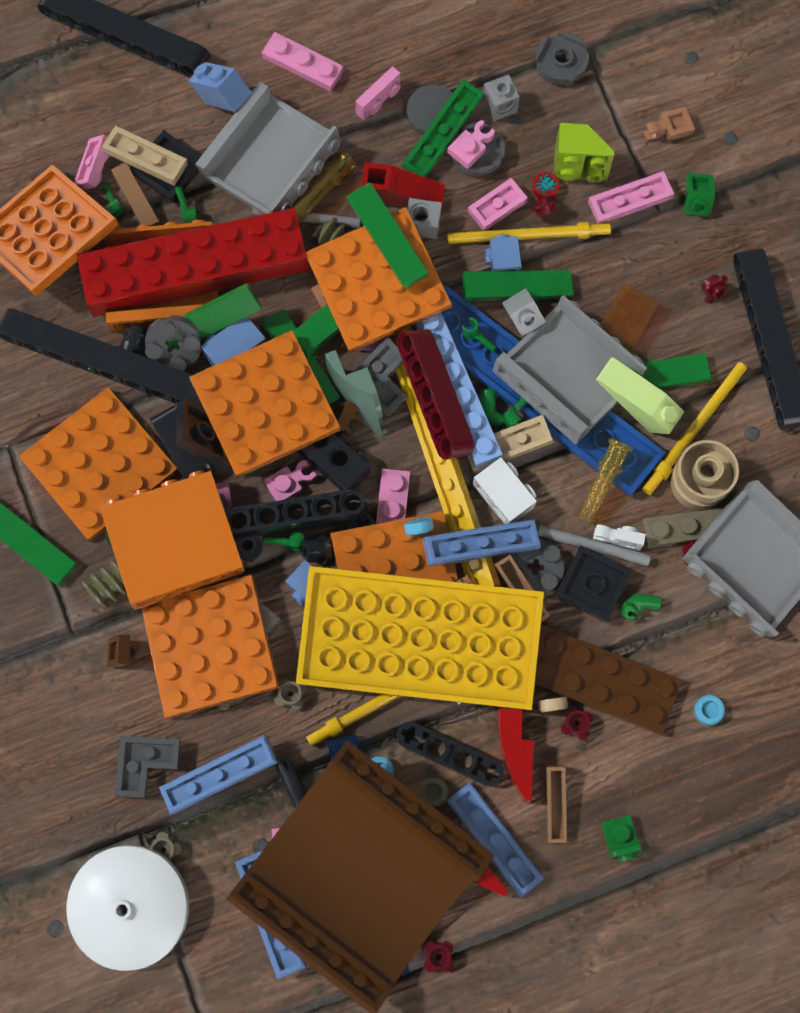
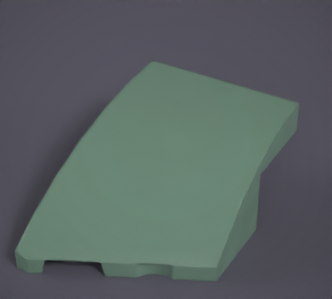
[325,350,387,436]

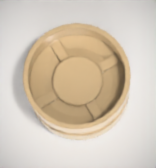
[670,440,739,511]

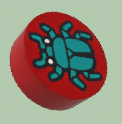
[532,172,560,199]

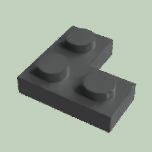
[354,337,409,417]
[115,736,181,798]

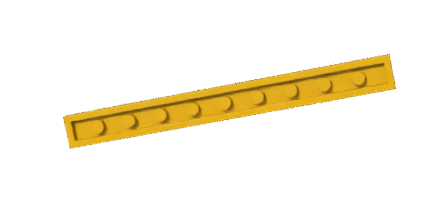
[384,326,501,587]

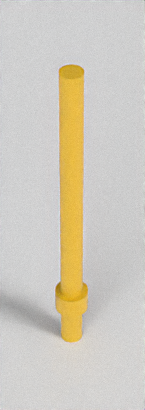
[447,222,611,244]
[642,362,747,495]
[306,694,401,747]

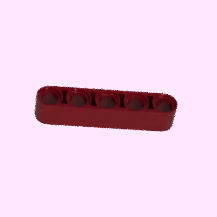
[397,329,474,460]

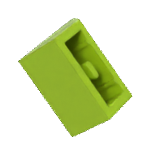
[554,123,614,183]

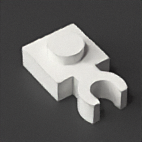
[593,524,646,551]

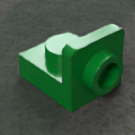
[684,173,715,216]
[600,815,643,862]

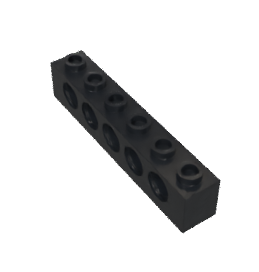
[296,432,371,491]

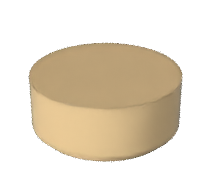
[538,697,568,712]

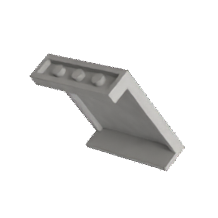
[196,82,341,214]
[492,295,647,445]
[682,480,800,637]

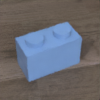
[188,62,252,112]
[200,317,266,366]

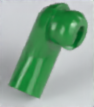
[478,388,505,429]
[621,593,662,620]

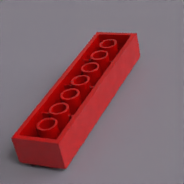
[77,208,308,318]

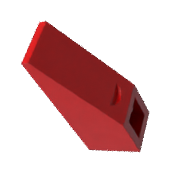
[361,162,445,211]

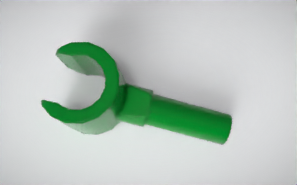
[103,183,123,218]
[175,186,198,223]
[462,318,497,352]
[502,397,527,428]
[264,531,307,552]

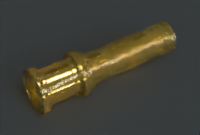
[293,151,356,222]
[577,437,633,524]

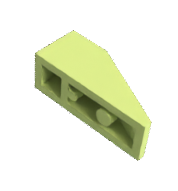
[596,358,684,434]

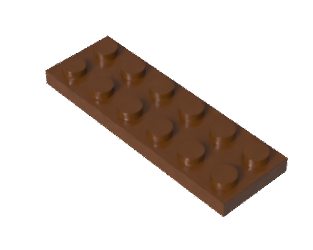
[534,625,682,736]

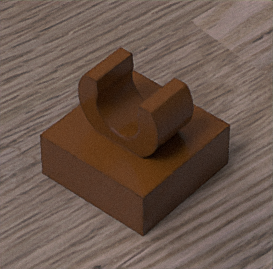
[333,402,363,435]
[107,634,140,668]

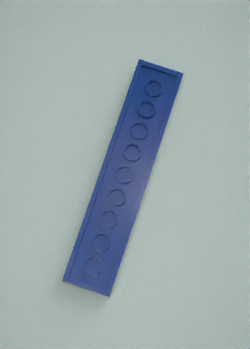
[411,285,666,497]

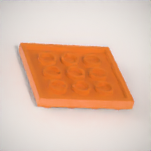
[0,165,119,297]
[306,207,452,353]
[189,330,341,478]
[19,387,179,542]
[330,511,458,582]
[142,575,280,719]

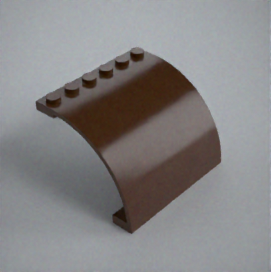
[226,740,495,1013]

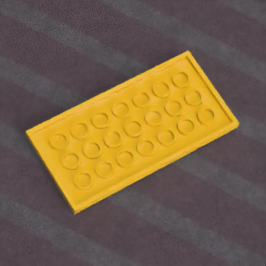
[296,566,544,710]

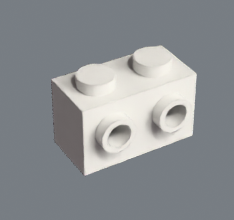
[473,457,537,524]

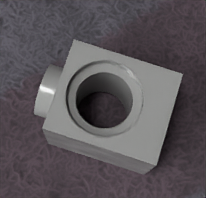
[483,74,520,122]
[403,198,442,239]
[502,288,546,336]

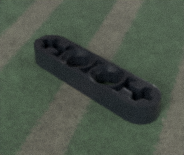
[396,722,504,787]

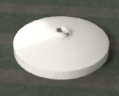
[67,845,189,971]

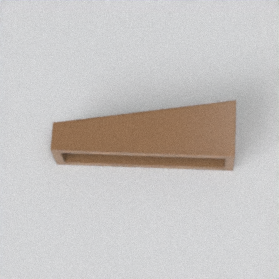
[111,163,160,226]
[494,555,550,622]
[545,765,567,843]

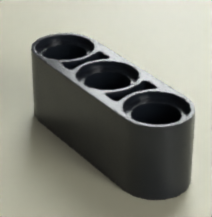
[150,405,213,479]

